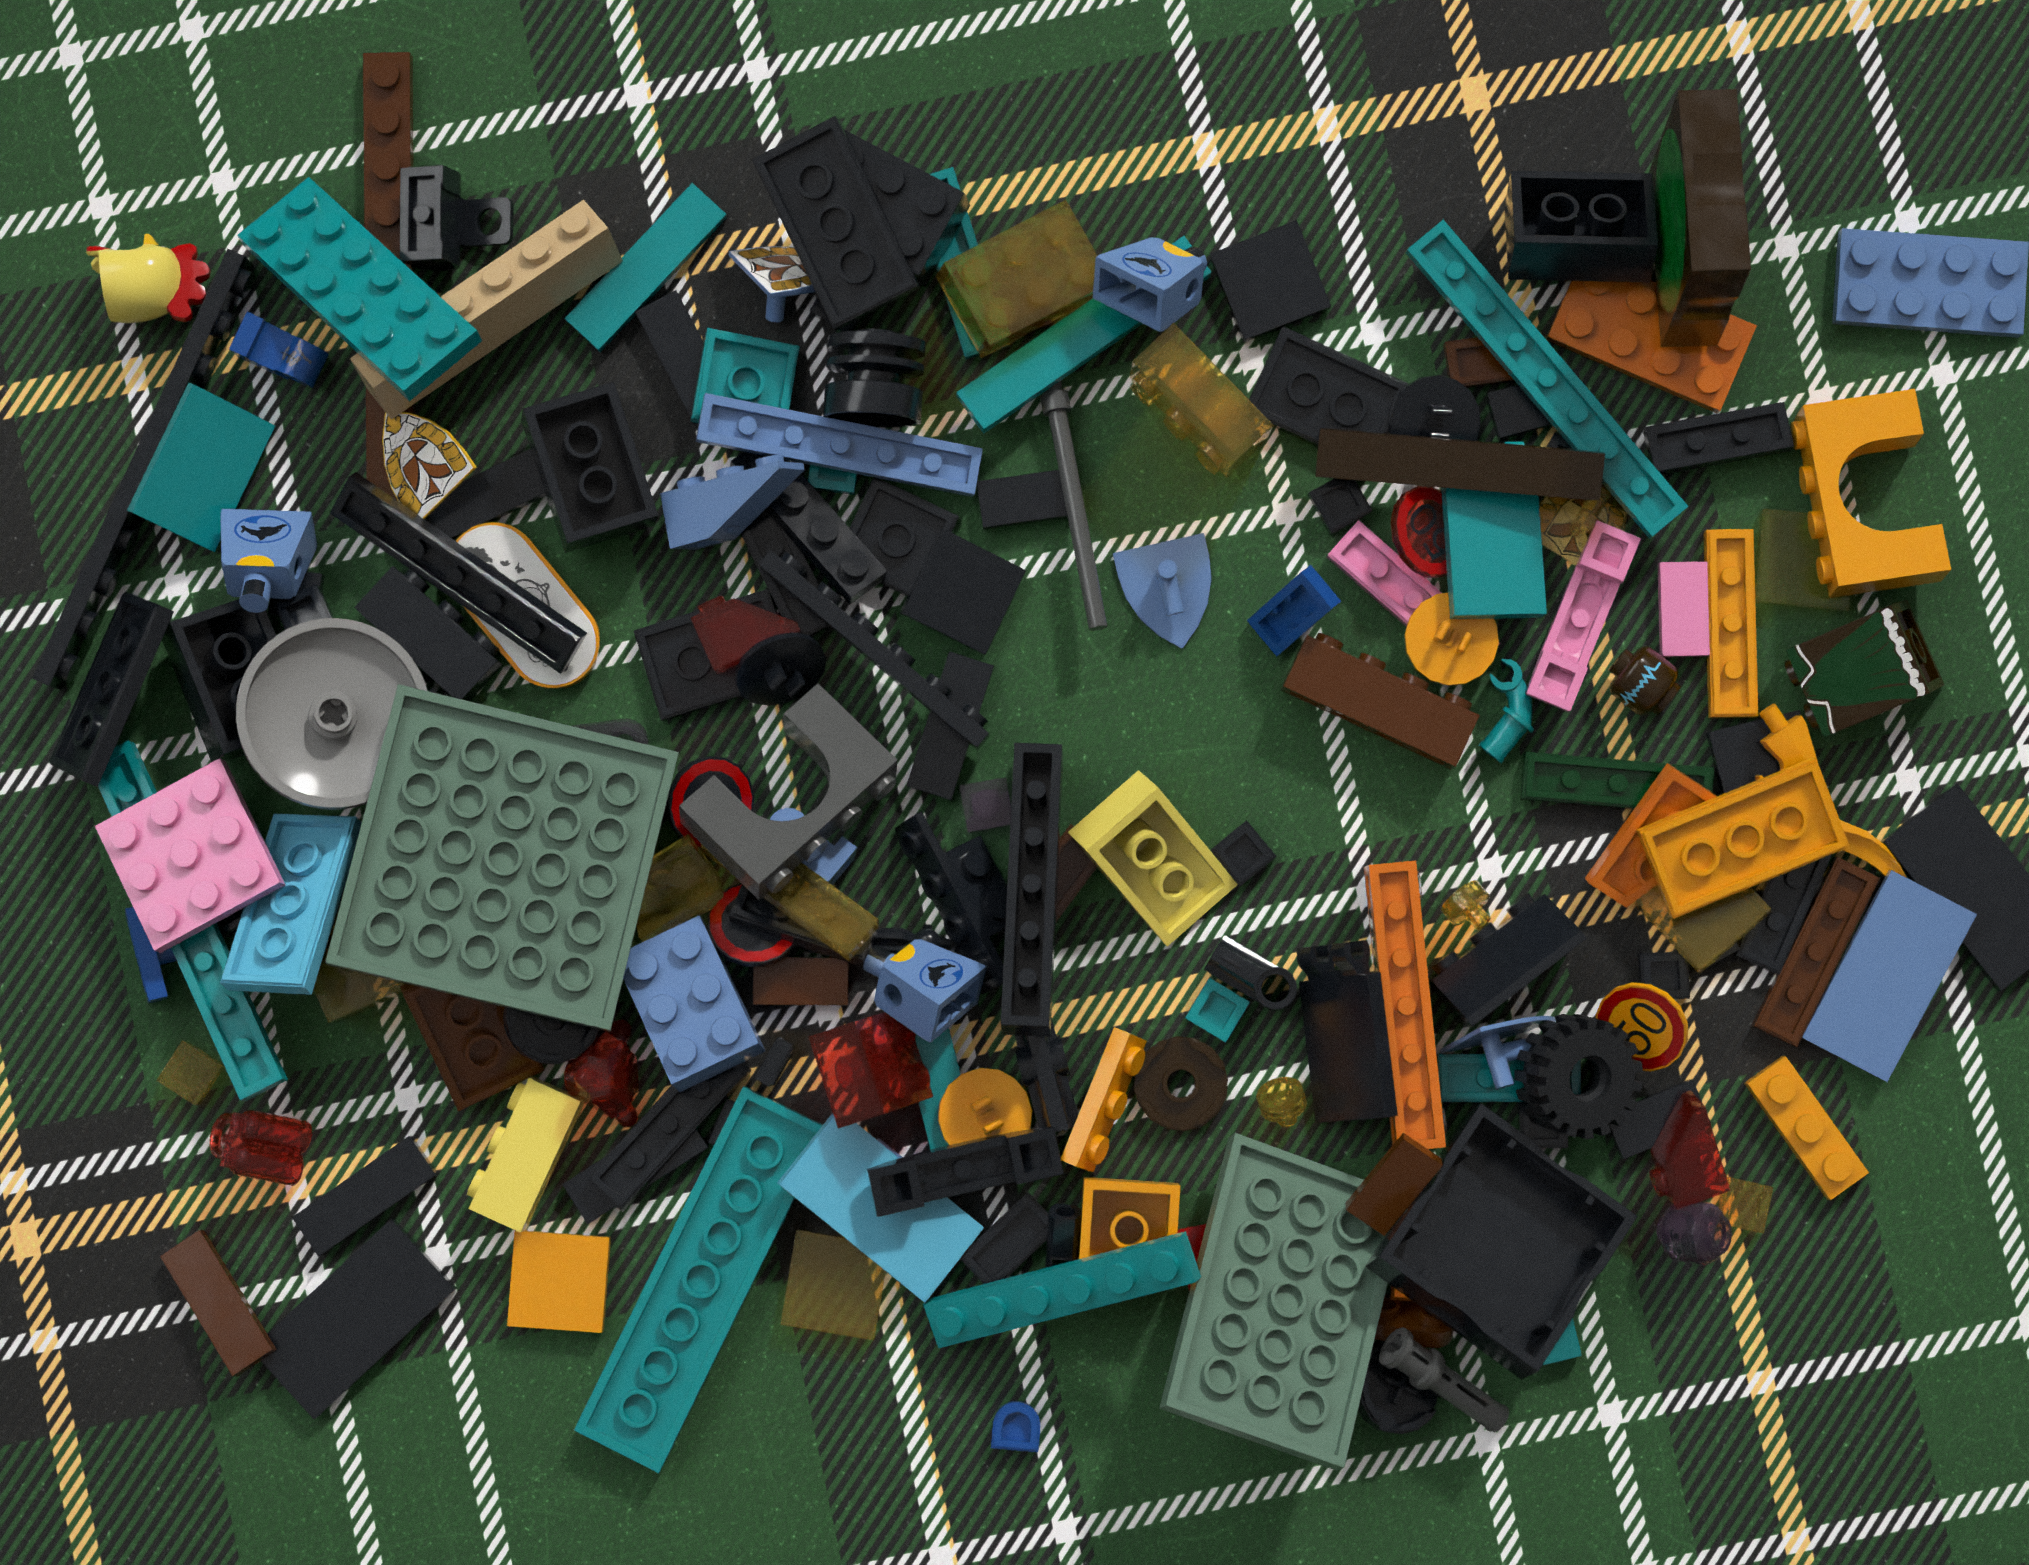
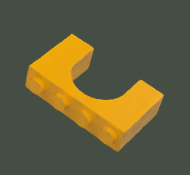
[1790,389,1951,598]

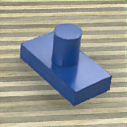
[1247,565,1341,657]
[125,907,177,1004]

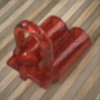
[209,1110,312,1186]

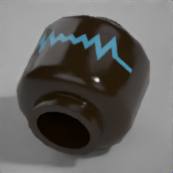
[1608,646,1681,716]

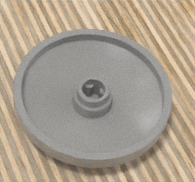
[236,618,427,810]

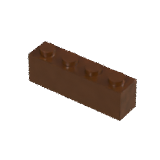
[1280,633,1480,770]

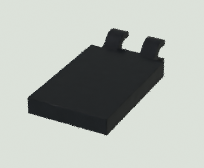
[1297,940,1398,1123]

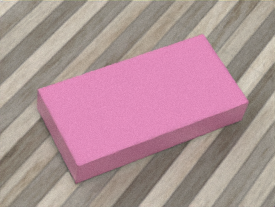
[1657,562,1710,657]

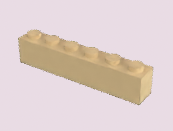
[350,200,623,420]

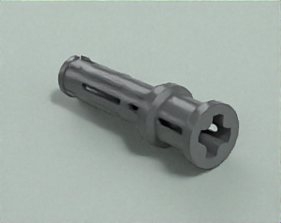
[1379,1327,1509,1433]

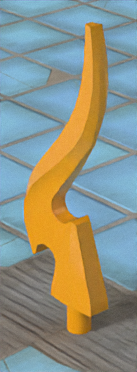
[1755,703,1907,878]

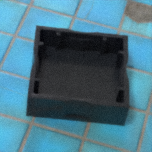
[1365,1104,1638,1380]

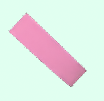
[1525,520,1641,712]

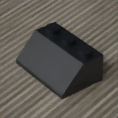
[162,599,276,762]
[1429,893,1587,1026]

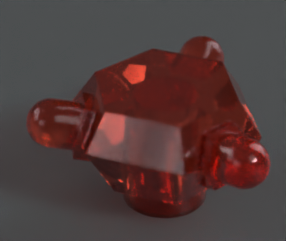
[564,1020,639,1127]

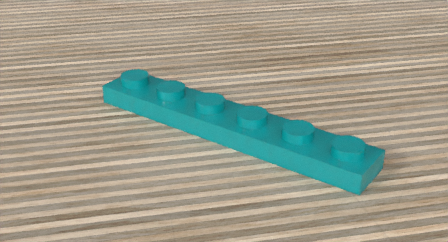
[923,1231,1201,1348]

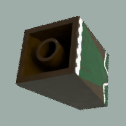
[1785,599,1945,737]

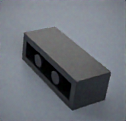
[354,566,503,701]

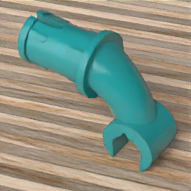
[1478,659,1534,764]

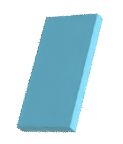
[220,814,362,995]
[777,1108,984,1302]

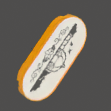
[456,522,600,689]

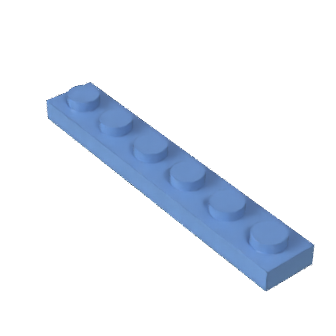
[695,393,983,497]

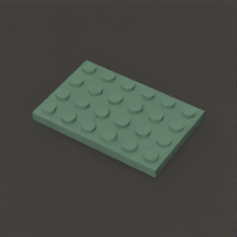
[1159,1133,1387,1471]

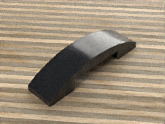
[867,1126,1064,1217]

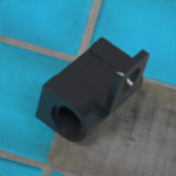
[400,165,514,271]

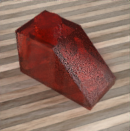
[691,596,802,674]
[1649,1090,1731,1210]

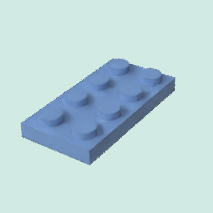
[1832,228,2029,338]

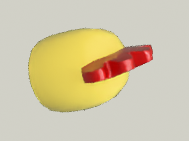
[86,234,211,324]

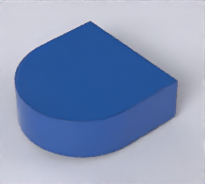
[991,1401,1040,1452]

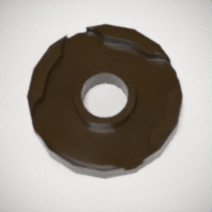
[1133,1036,1228,1131]

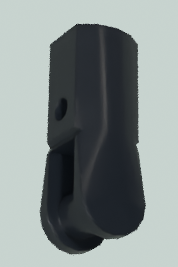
[1045,1204,1082,1268]

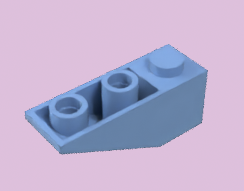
[660,455,804,550]

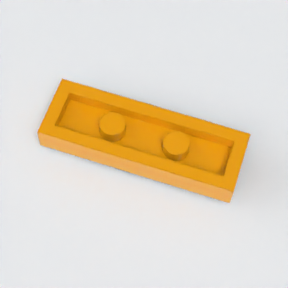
[1061,1027,1147,1172]
[1744,1056,1869,1200]

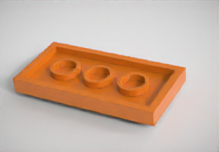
[1546,280,1757,414]

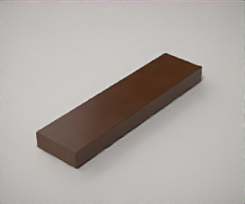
[1751,857,1879,1047]

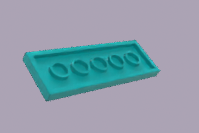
[237,177,482,402]

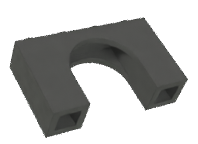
[679,684,897,900]

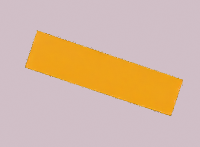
[1704,529,1758,718]

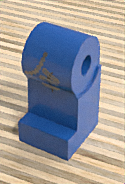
[229,311,329,388]

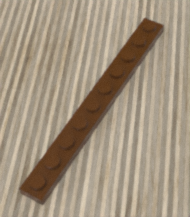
[363,52,416,501]

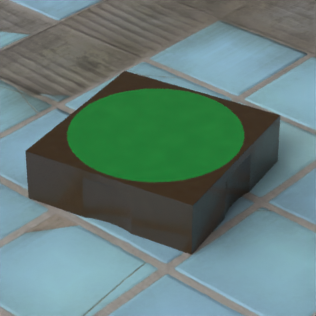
[1649,89,1751,347]

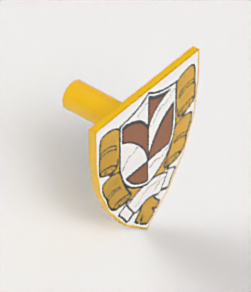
[382,412,477,519]

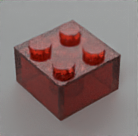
[809,1012,934,1128]

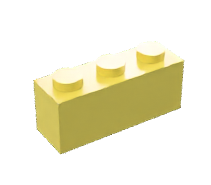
[467,1077,586,1233]

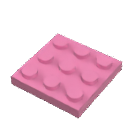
[95,758,286,953]

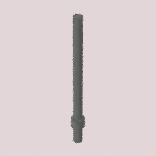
[1040,381,1108,631]

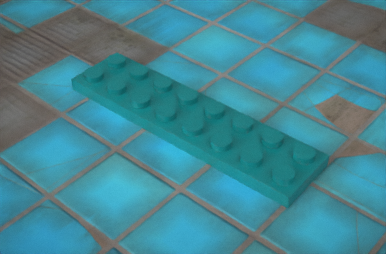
[574,1086,823,1473]

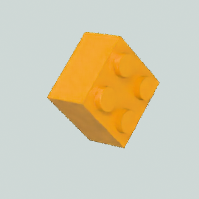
[1078,1177,1180,1259]

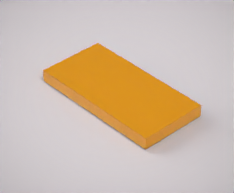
[1636,758,1850,919]

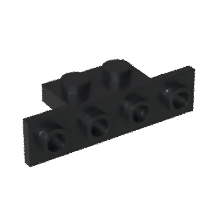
[894,811,1007,994]

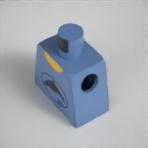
[1093,237,1207,332]
[221,509,317,613]
[863,939,987,1043]

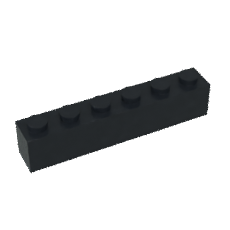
[1001,743,1063,1037]

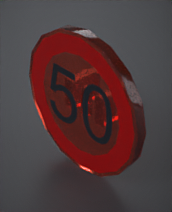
[1390,486,1447,578]

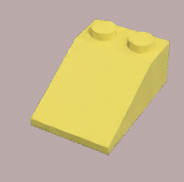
[1068,770,1238,947]

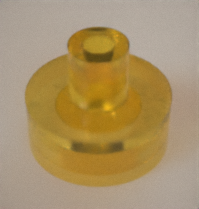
[1441,880,1491,930]
[1256,1077,1307,1127]

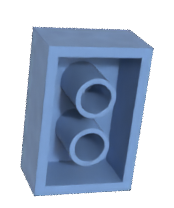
[623,915,766,1092]

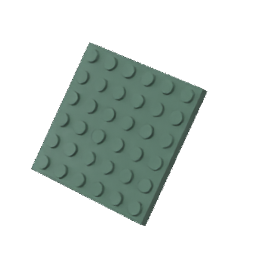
[325,684,679,1032]

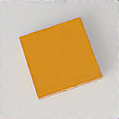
[507,1230,611,1333]

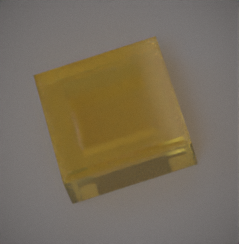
[156,1040,225,1106]
[1714,1176,1773,1234]

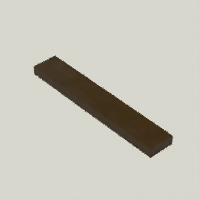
[1315,428,1605,501]

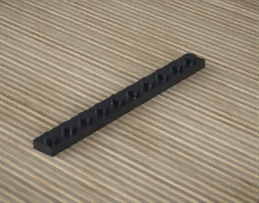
[32,248,255,690]

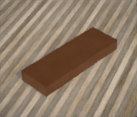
[160,1230,277,1377]

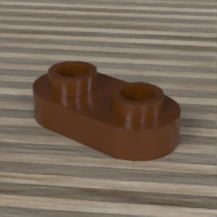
[1375,1294,1454,1348]

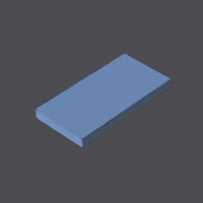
[1802,870,1977,1082]

